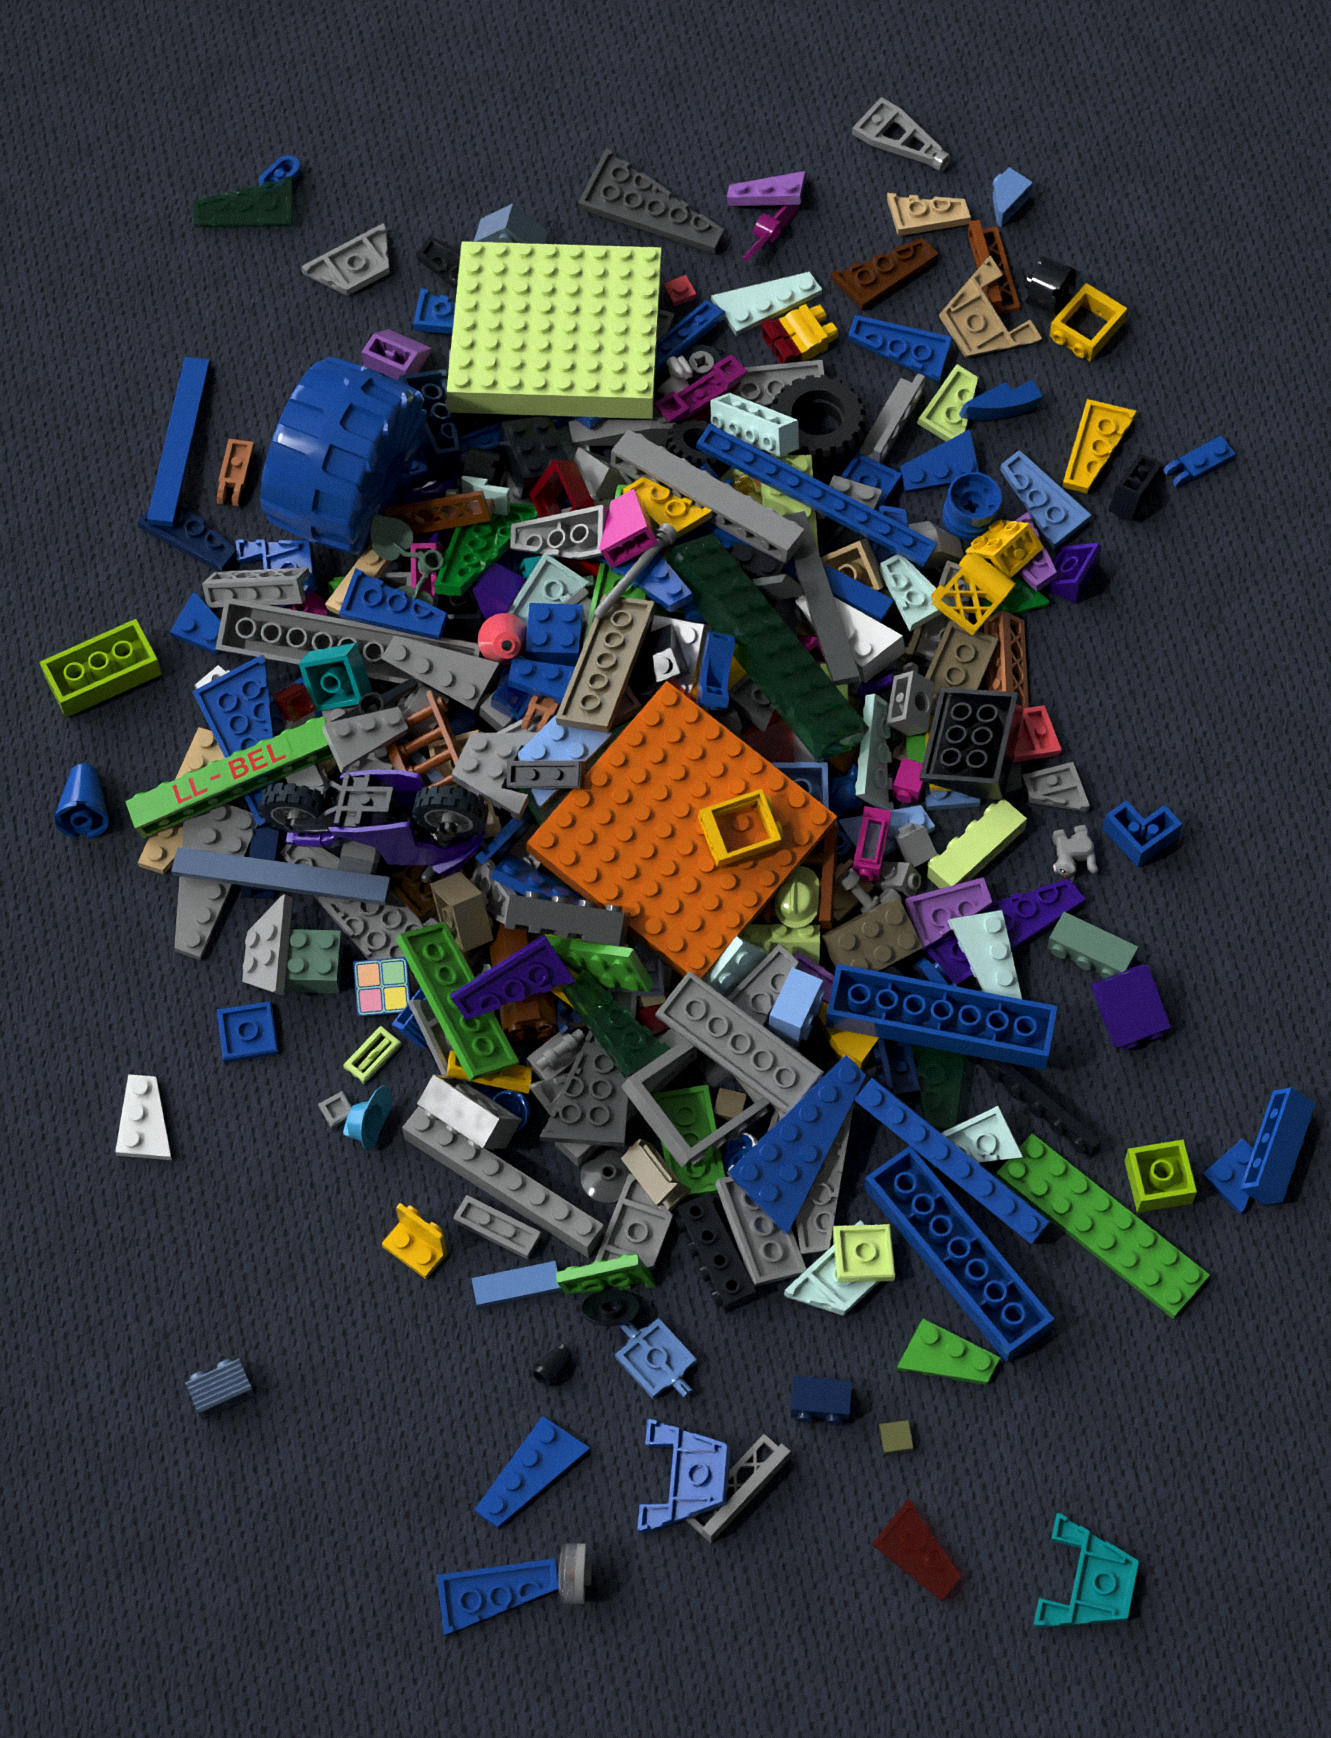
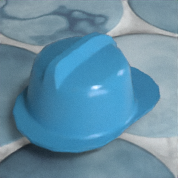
[343,1086,392,1150]

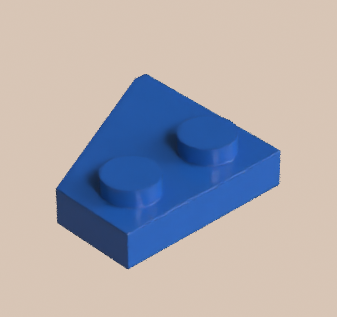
[1202,1138,1253,1215]

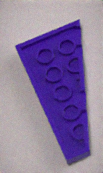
[912,879,1085,987]

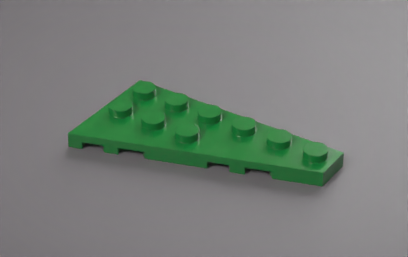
[434,503,540,596]

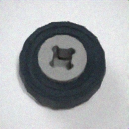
[682,345,723,385]

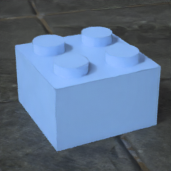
[768,967,825,1047]

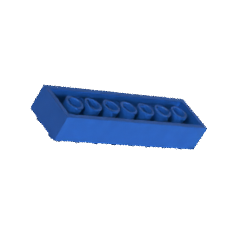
[825,964,1058,1070]
[864,1146,1054,1363]

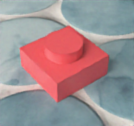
[663,275,696,307]

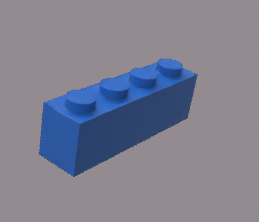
[1240,1087,1315,1205]

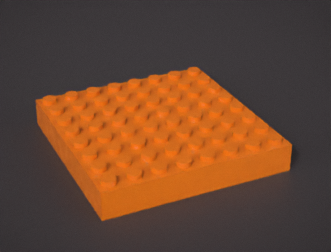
[526,681,837,980]

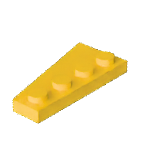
[1062,399,1137,493]

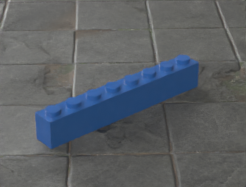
[854,1078,1051,1244]

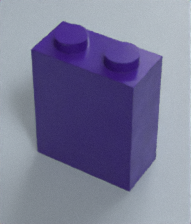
[1090,965,1171,1050]

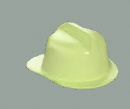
[775,866,820,928]

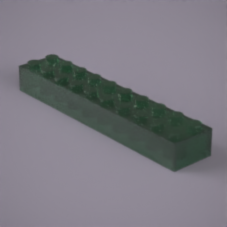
[666,533,869,763]

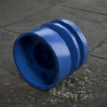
[942,472,1002,541]

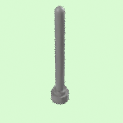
[594,523,678,618]

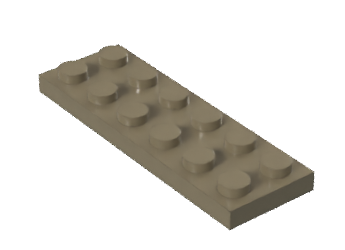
[555,594,656,733]
[891,621,998,764]

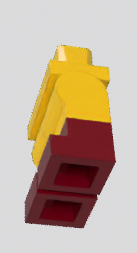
[761,304,838,364]

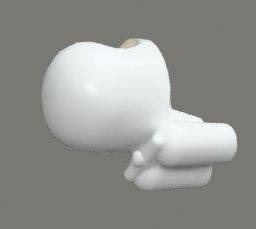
[658,356,693,396]

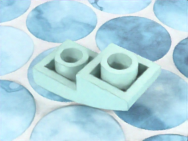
[461,476,510,516]

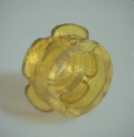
[733,474,755,496]

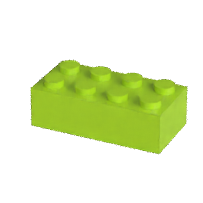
[40,619,162,718]

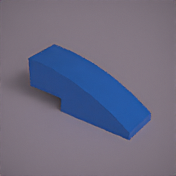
[959,380,1043,420]

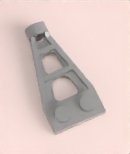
[852,97,951,172]

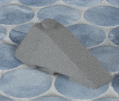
[568,400,675,446]
[510,505,609,560]

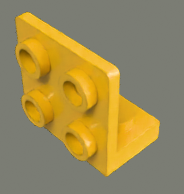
[965,520,1044,578]
[381,1203,448,1279]

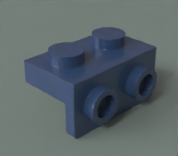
[873,1038,920,1098]

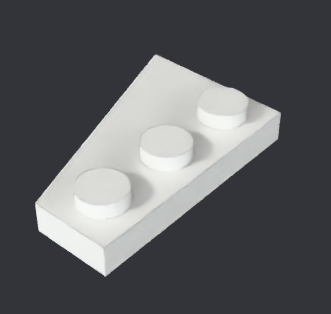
[115,1075,172,1160]

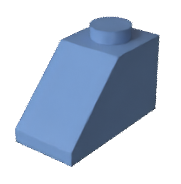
[992,167,1033,227]

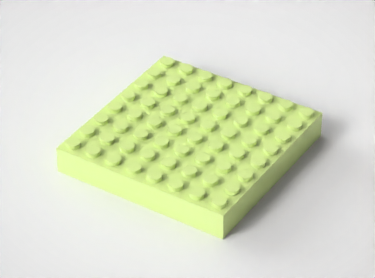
[447,242,661,419]

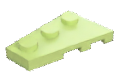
[917,364,978,441]

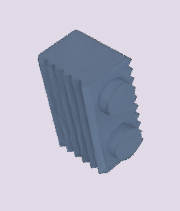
[185,1359,255,1420]

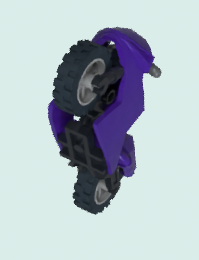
[259,769,489,883]

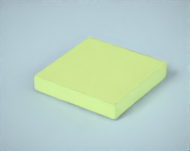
[833,1224,895,1283]

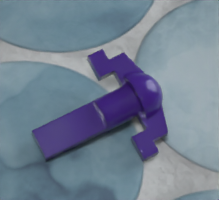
[857,674,894,704]

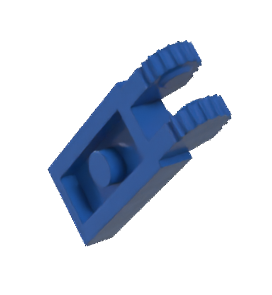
[1164,436,1236,487]

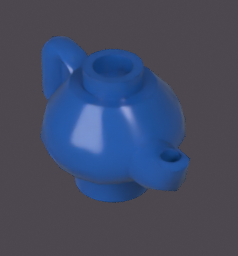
[828,764,864,822]

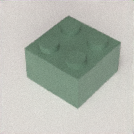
[284,929,344,993]

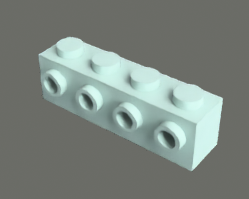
[710,393,799,457]

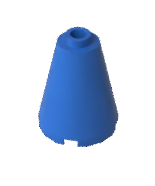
[54,763,109,838]

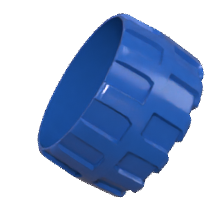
[260,357,427,555]

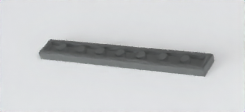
[782,511,860,687]

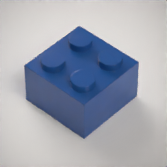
[525,603,585,667]

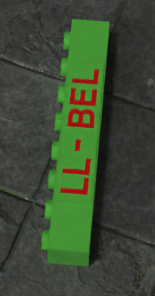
[125,716,334,838]

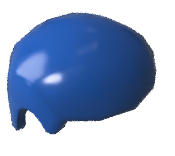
[492,1089,531,1132]

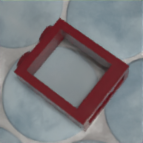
[529,459,595,518]

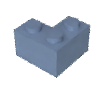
[474,204,548,244]

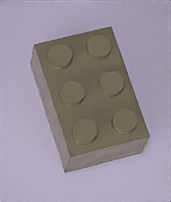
[820,898,923,971]

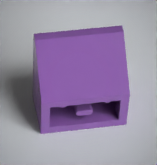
[362,329,432,380]

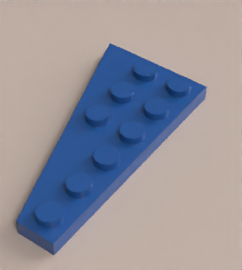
[192,654,281,828]
[727,1055,866,1235]

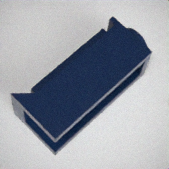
[240,827,282,899]

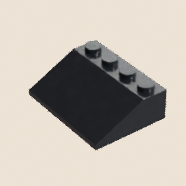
[919,687,1024,800]

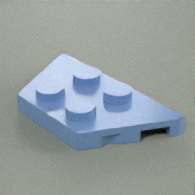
[518,715,612,809]

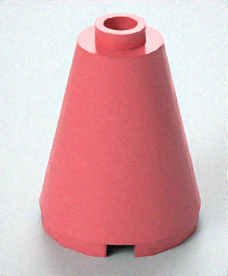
[478,613,527,666]

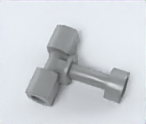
[836,868,902,913]

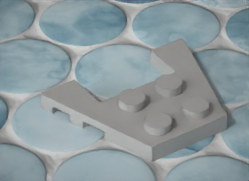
[452,732,538,820]

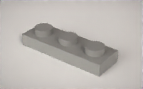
[453,1195,541,1260]

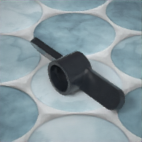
[331,679,418,722]

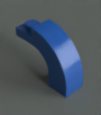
[697,631,735,711]

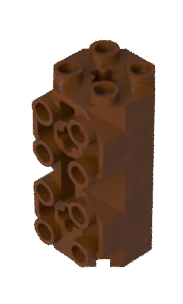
[488,922,559,1047]

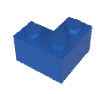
[1103,800,1182,868]

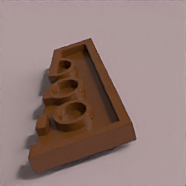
[830,238,939,310]

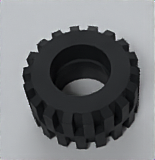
[664,419,725,478]

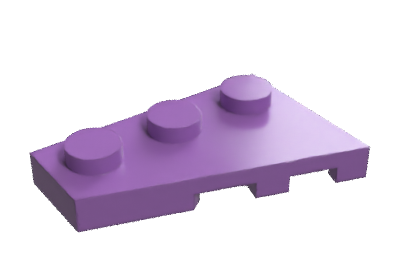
[905,877,992,951]

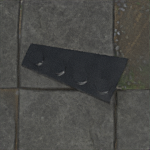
[417,236,461,290]

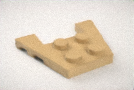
[939,256,1042,358]

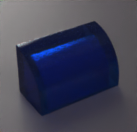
[490,655,533,722]

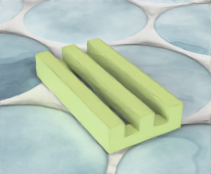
[343,1026,401,1085]

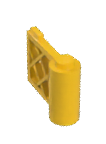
[930,552,1016,636]

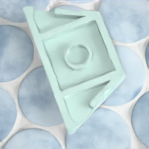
[784,1220,880,1316]

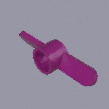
[742,204,799,262]

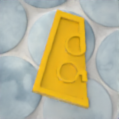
[623,477,712,539]

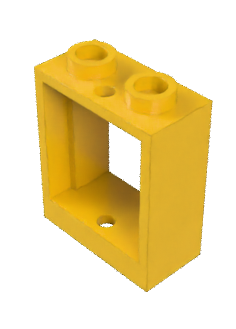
[1049,283,1127,361]
[698,789,784,868]

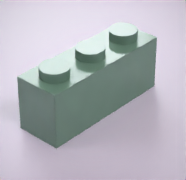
[1047,912,1138,979]

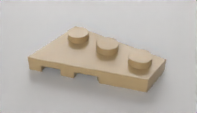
[887,193,971,236]

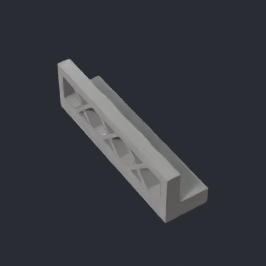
[859,374,925,464]
[202,568,310,608]
[685,1434,790,1543]

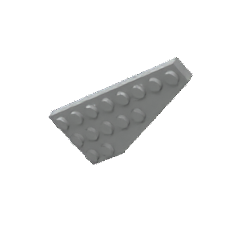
[280,844,440,996]

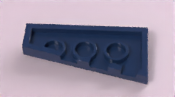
[137,499,237,572]

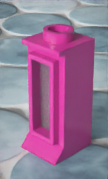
[852,806,891,882]

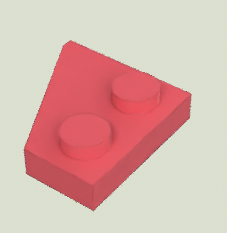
[1012,705,1062,763]

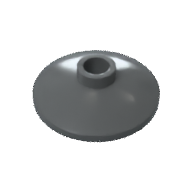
[580,1150,633,1203]

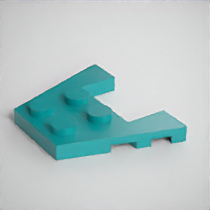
[1033,1513,1139,1628]

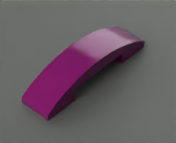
[653,354,748,423]

